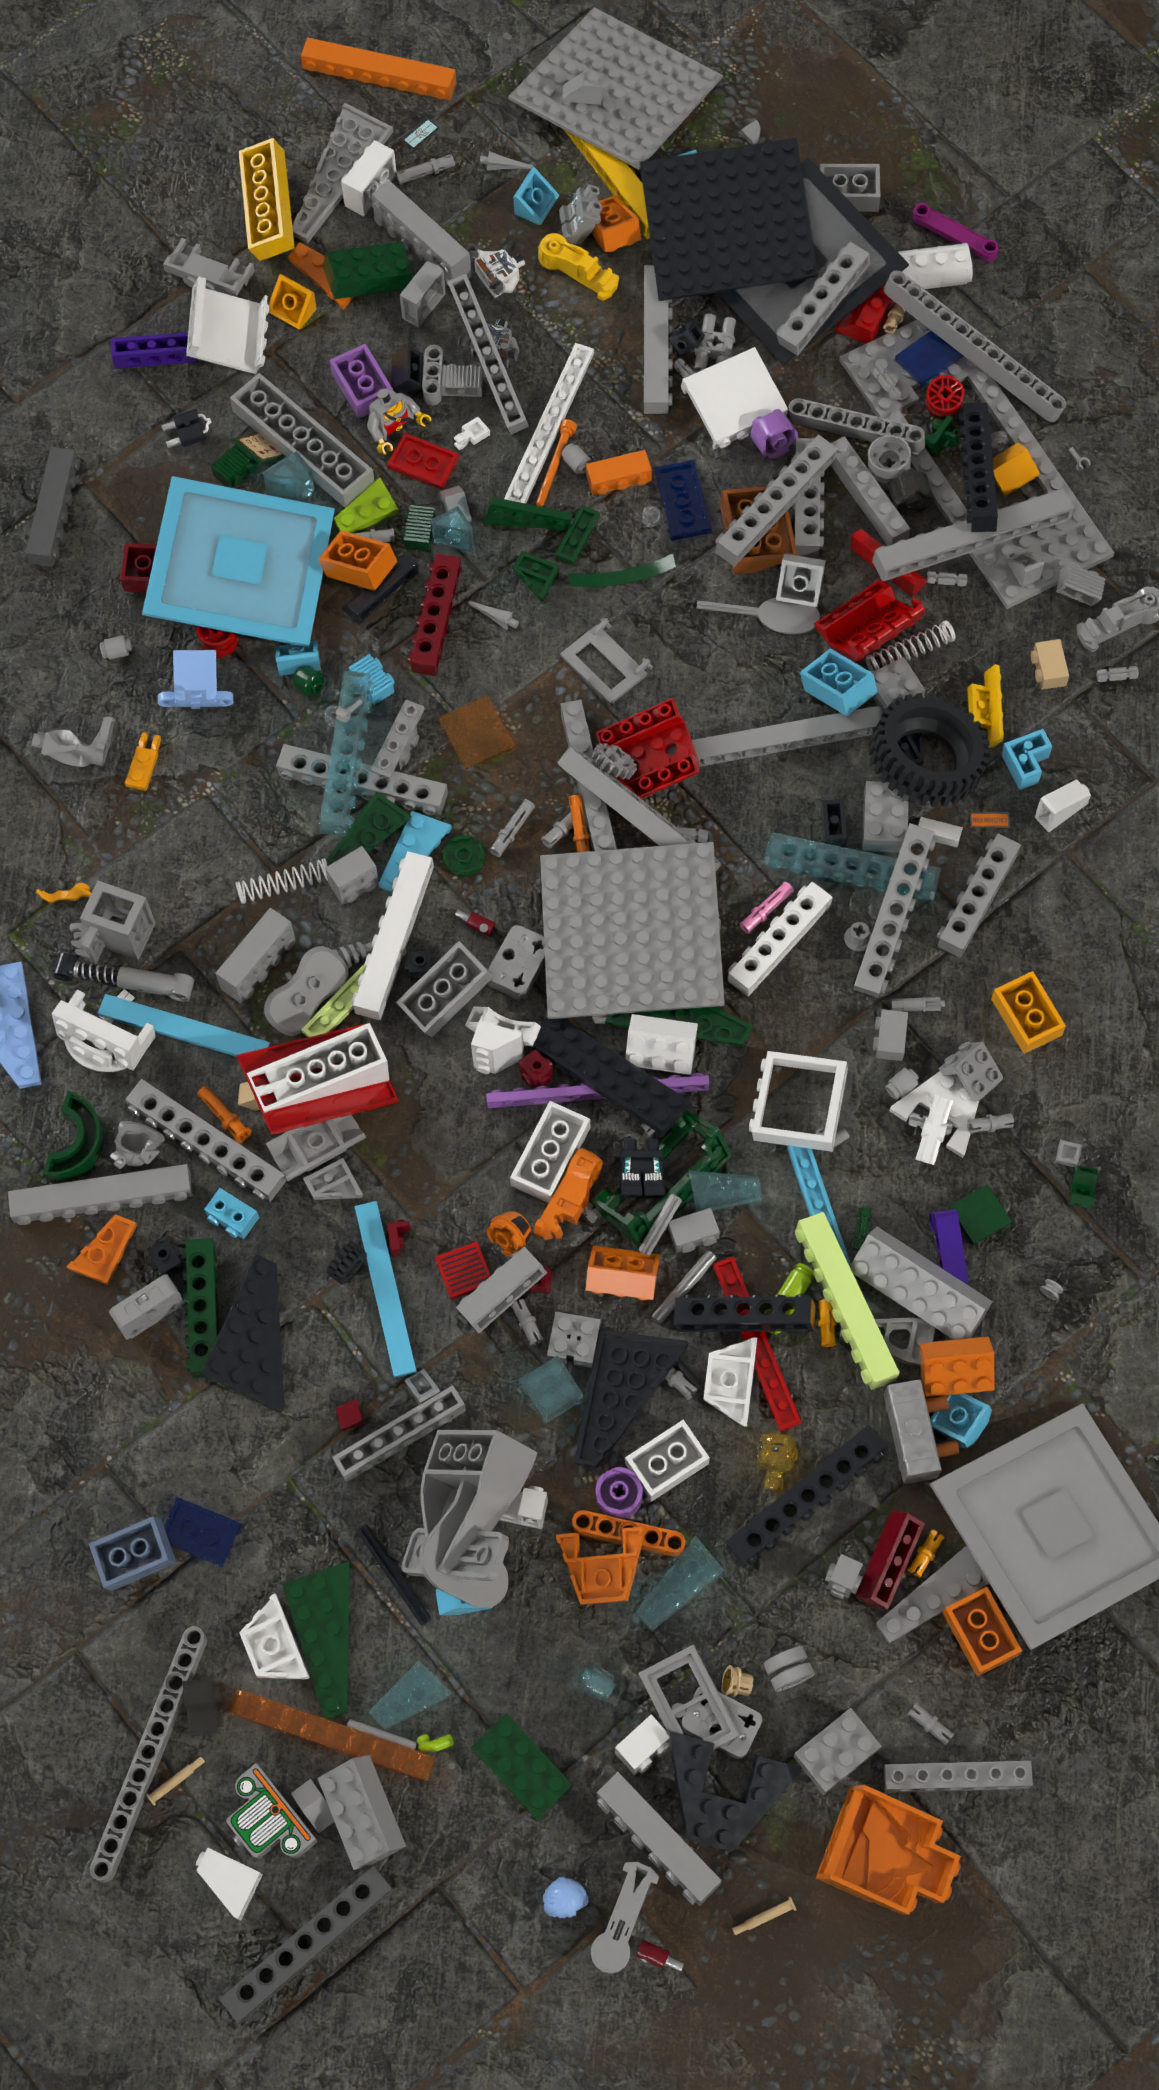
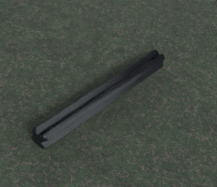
[357,1524,431,1625]

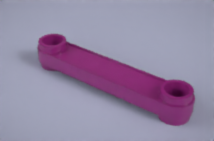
[912,203,999,262]

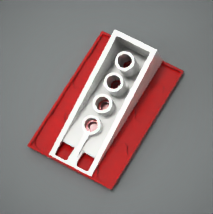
[236,1023,398,1135]

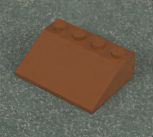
[719,486,798,575]

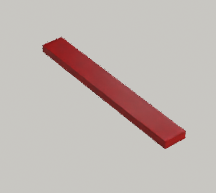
[712,1256,802,1432]

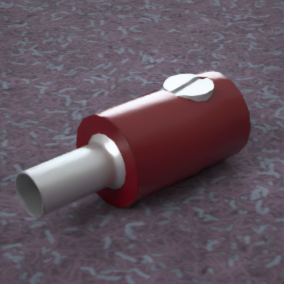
[455,909,497,937]
[636,1940,684,1972]

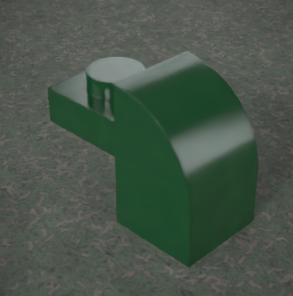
[1068,1165,1098,1209]

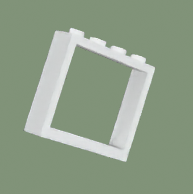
[749,1051,848,1152]

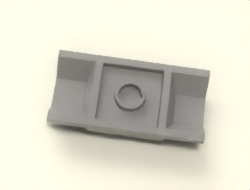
[266,1115,366,1181]

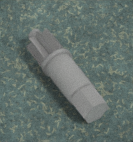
[891,997,945,1012]

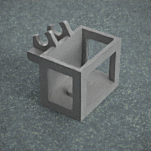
[70,881,156,964]

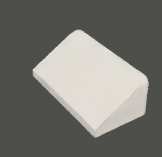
[918,817,963,847]

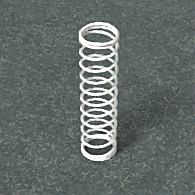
[866,620,955,673]
[235,858,328,904]

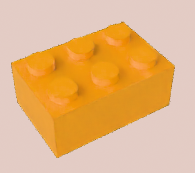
[991,971,1066,1054]

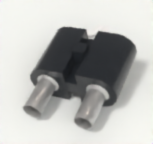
[161,409,211,448]

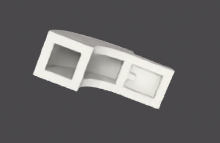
[465,1006,541,1047]

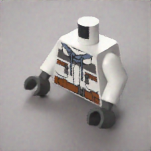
[465,243,525,298]

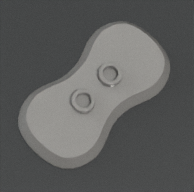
[264,946,349,1036]

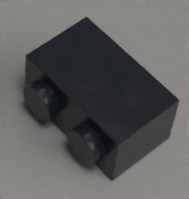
[391,346,423,396]
[821,799,847,850]

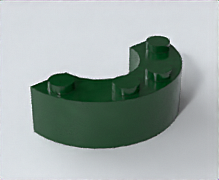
[43,1091,104,1183]

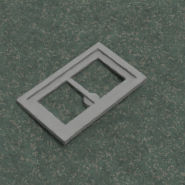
[638,1645,740,1750]

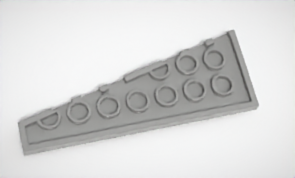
[292,103,393,244]

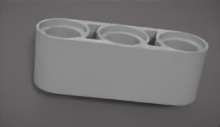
[422,344,444,406]

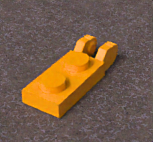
[125,732,161,791]

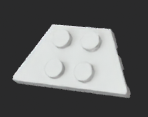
[703,1337,757,1427]
[240,1594,310,1679]

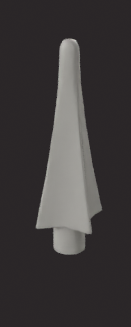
[480,151,534,170]
[468,601,519,630]

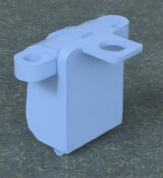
[158,650,233,709]

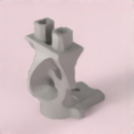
[31,716,115,767]

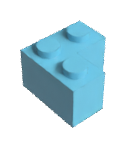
[1001,729,1052,790]

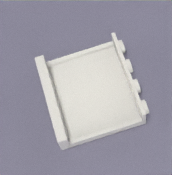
[681,347,788,449]

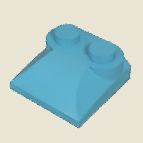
[930,1393,992,1448]

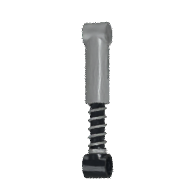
[52,953,195,1002]

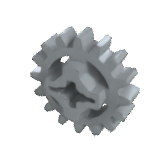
[592,743,637,779]

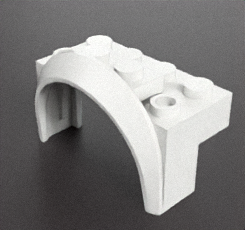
[52,990,156,1072]

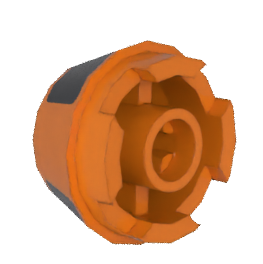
[486,1211,532,1256]

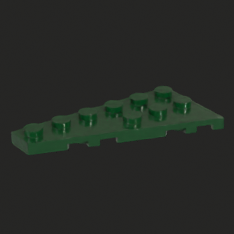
[605,1007,753,1047]
[282,1561,350,1721]

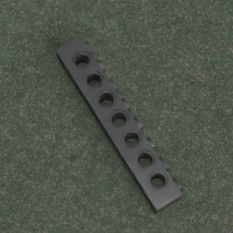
[219,1866,394,2024]

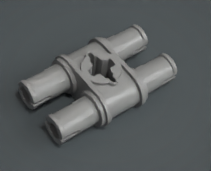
[694,314,736,373]

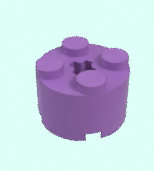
[750,409,798,459]
[596,1467,643,1519]

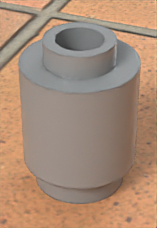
[562,443,591,474]
[100,635,132,660]
[885,1068,919,1100]

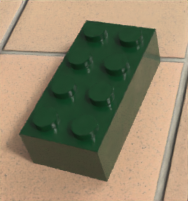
[323,242,413,299]
[471,1713,573,1822]

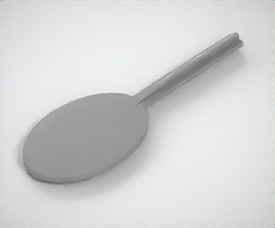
[696,597,820,635]

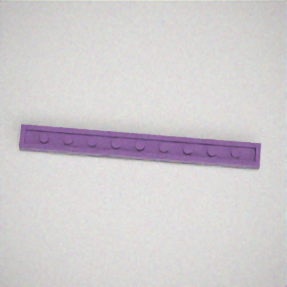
[486,1073,709,1108]

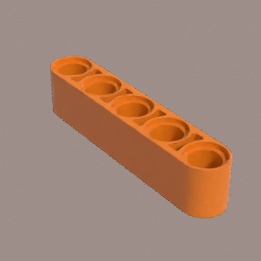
[572,1510,685,1557]

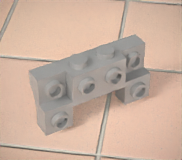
[163,238,255,297]

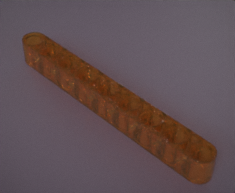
[228,1689,436,1782]

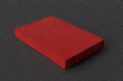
[387,432,460,490]

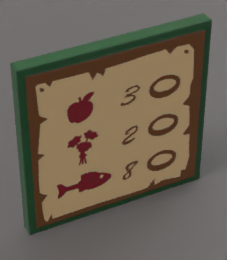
[233,432,286,465]

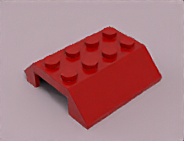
[813,580,926,662]

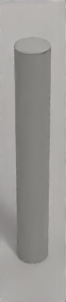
[347,1719,417,1751]

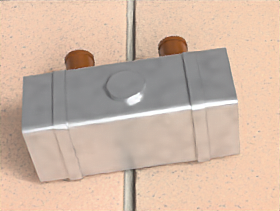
[883,1380,959,1484]

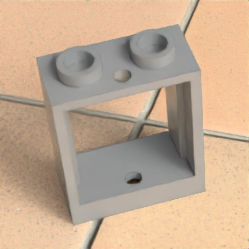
[400,261,446,328]

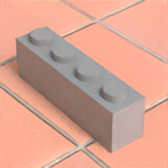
[456,1246,547,1333]

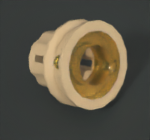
[721,1665,753,1698]

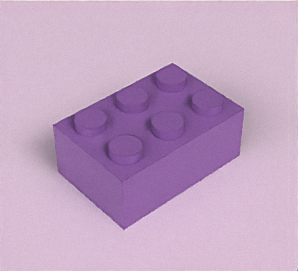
[329,344,393,419]

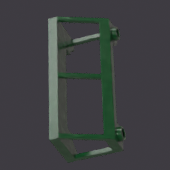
[591,1110,732,1248]

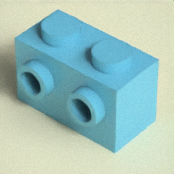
[204,1188,259,1239]

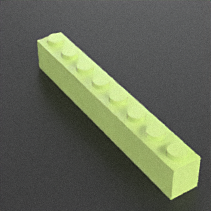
[795,1212,900,1390]

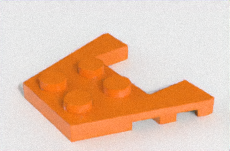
[556,1527,645,1605]

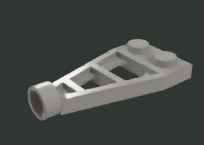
[840,1318,935,1367]

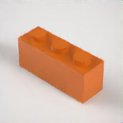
[586,450,652,495]

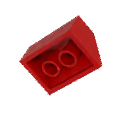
[835,285,894,344]

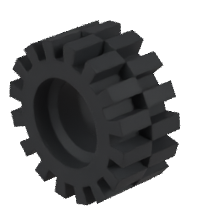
[326,1242,367,1285]

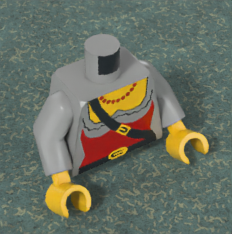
[367,389,431,455]

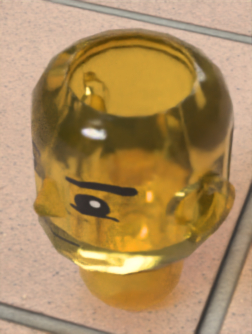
[757,1432,798,1490]

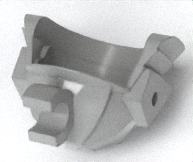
[110,1121,165,1169]

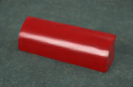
[850,529,926,597]

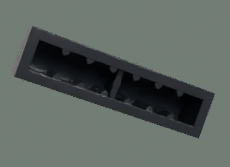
[342,554,419,625]

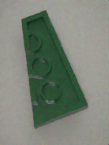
[483,497,572,530]
[326,792,412,864]

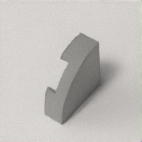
[741,120,760,145]

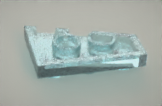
[689,1171,763,1212]
[368,1660,453,1731]

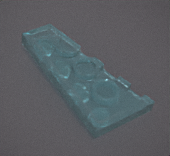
[636,1535,725,1632]

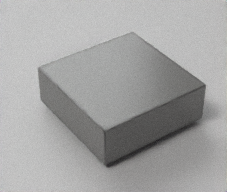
[1055,1140,1082,1167]

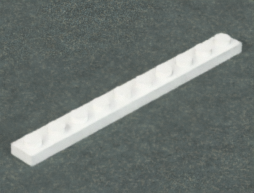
[504,343,594,504]

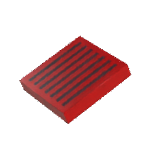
[435,1242,491,1300]

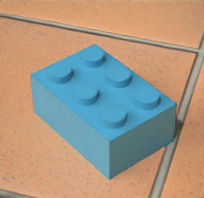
[800,648,878,716]

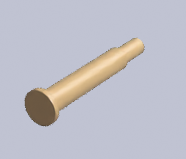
[146,1756,205,1806]
[732,1897,796,1935]

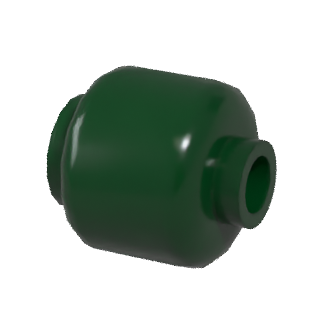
[293,665,324,697]

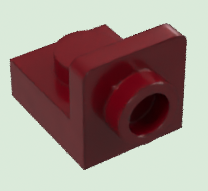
[387,1219,411,1257]

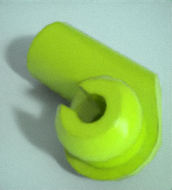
[417,1734,454,1752]

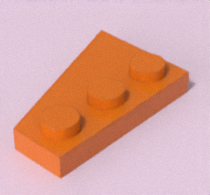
[66,1214,137,1285]

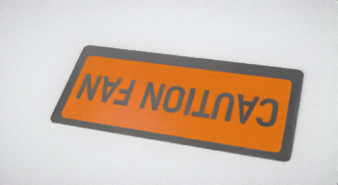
[970,812,1010,828]

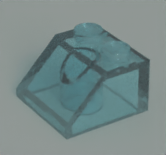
[263,451,315,501]

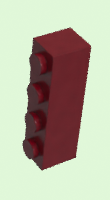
[855,1511,925,1609]

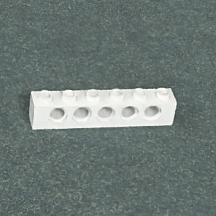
[728,882,832,997]

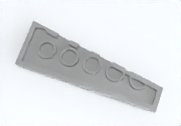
[876,1546,990,1644]

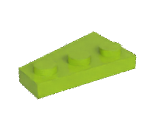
[334,478,399,533]

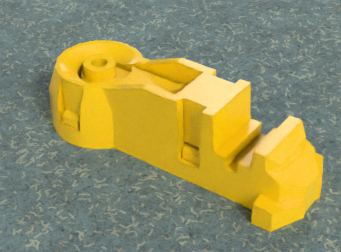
[538,233,619,301]

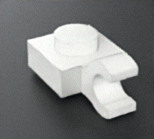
[454,417,490,450]

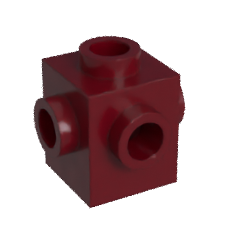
[518,1050,553,1089]

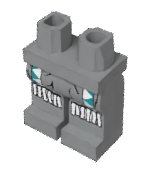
[559,185,602,245]

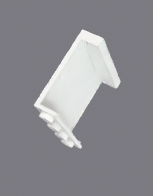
[186,276,269,374]

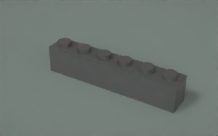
[26,447,80,566]

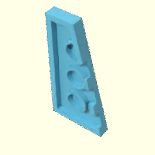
[379,811,452,892]

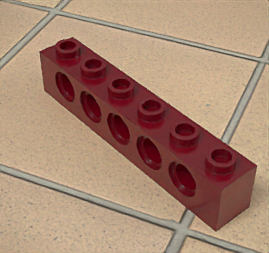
[408,553,462,676]

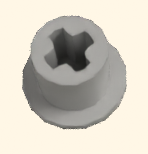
[844,922,871,951]

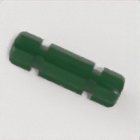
[853,1207,871,1251]

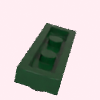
[555,505,600,566]

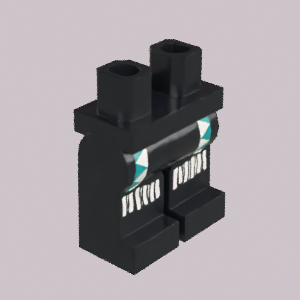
[619,1139,665,1199]

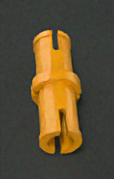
[818,1299,837,1347]
[908,1530,945,1578]

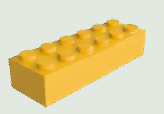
[239,138,295,261]

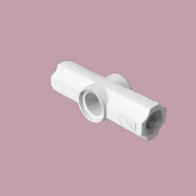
[915,1095,953,1165]

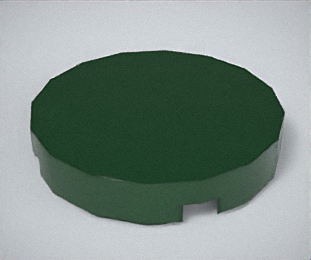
[443,835,485,877]

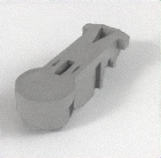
[1076,586,1159,652]
[591,1862,659,1974]

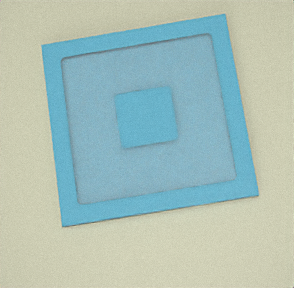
[142,476,335,647]

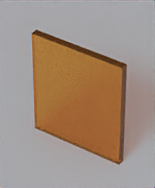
[438,695,515,770]

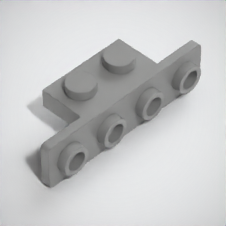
[371,700,424,778]

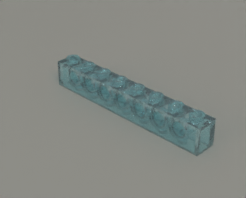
[319,671,374,836]
[764,832,941,900]

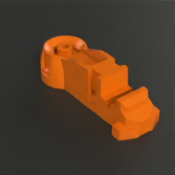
[534,1148,603,1240]

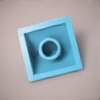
[513,167,559,225]
[276,640,321,676]

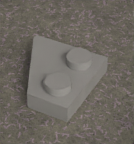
[303,1158,363,1200]

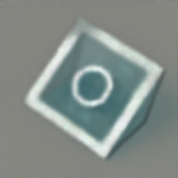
[431,506,474,553]

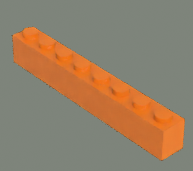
[301,37,456,100]

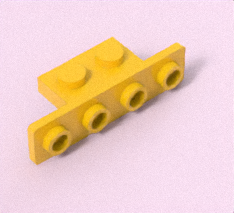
[967,664,1004,748]

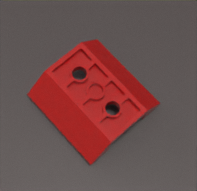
[595,698,699,799]

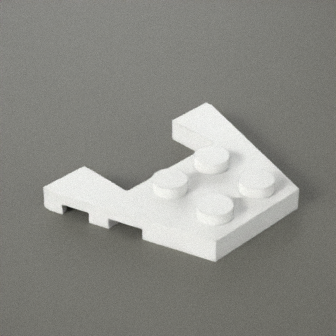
[889,1071,979,1158]

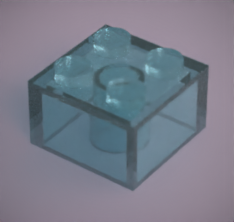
[519,1356,583,1424]

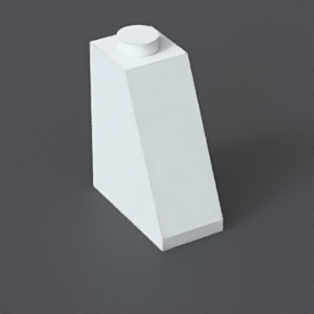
[1035,779,1091,832]
[196,1848,263,1921]

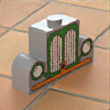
[226,1763,318,1860]

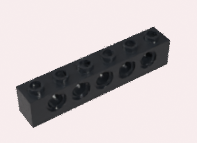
[674,1294,815,1332]

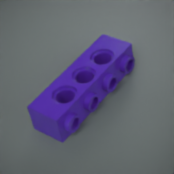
[111,332,195,369]

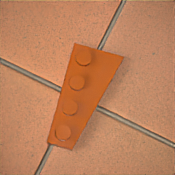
[288,242,353,310]

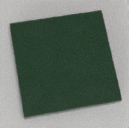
[949,1185,1012,1245]

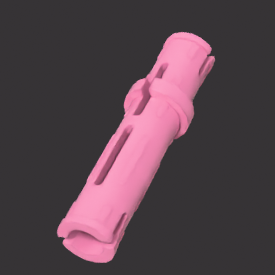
[739,882,794,934]

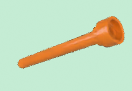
[536,419,577,507]

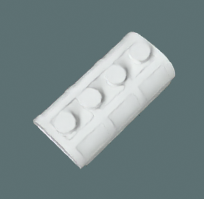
[898,243,973,289]

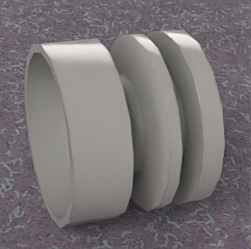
[868,435,911,491]

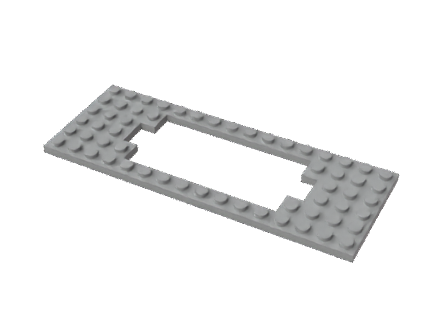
[839,320,1114,609]

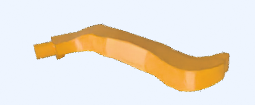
[36,883,91,903]

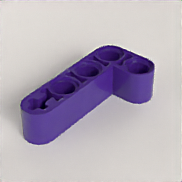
[929,1209,969,1286]

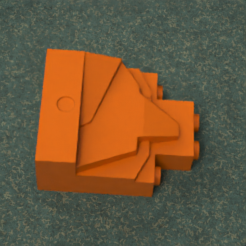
[815,1785,961,1915]

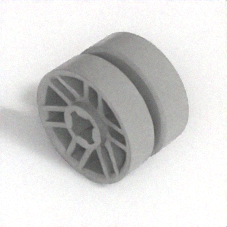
[763,1646,815,1692]

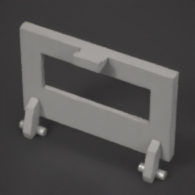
[560,618,653,705]

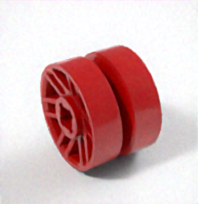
[925,375,964,420]
[196,626,238,658]

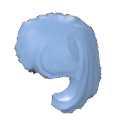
[543,1877,589,1919]

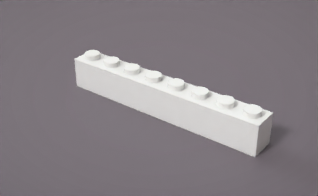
[351,851,434,1020]

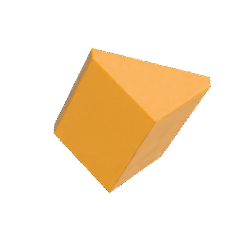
[268,274,317,329]
[993,442,1040,497]

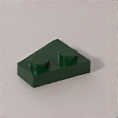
[513,551,560,602]

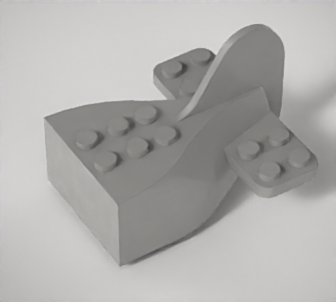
[401,1430,538,1608]

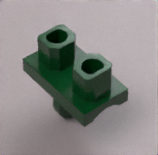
[925,415,959,457]

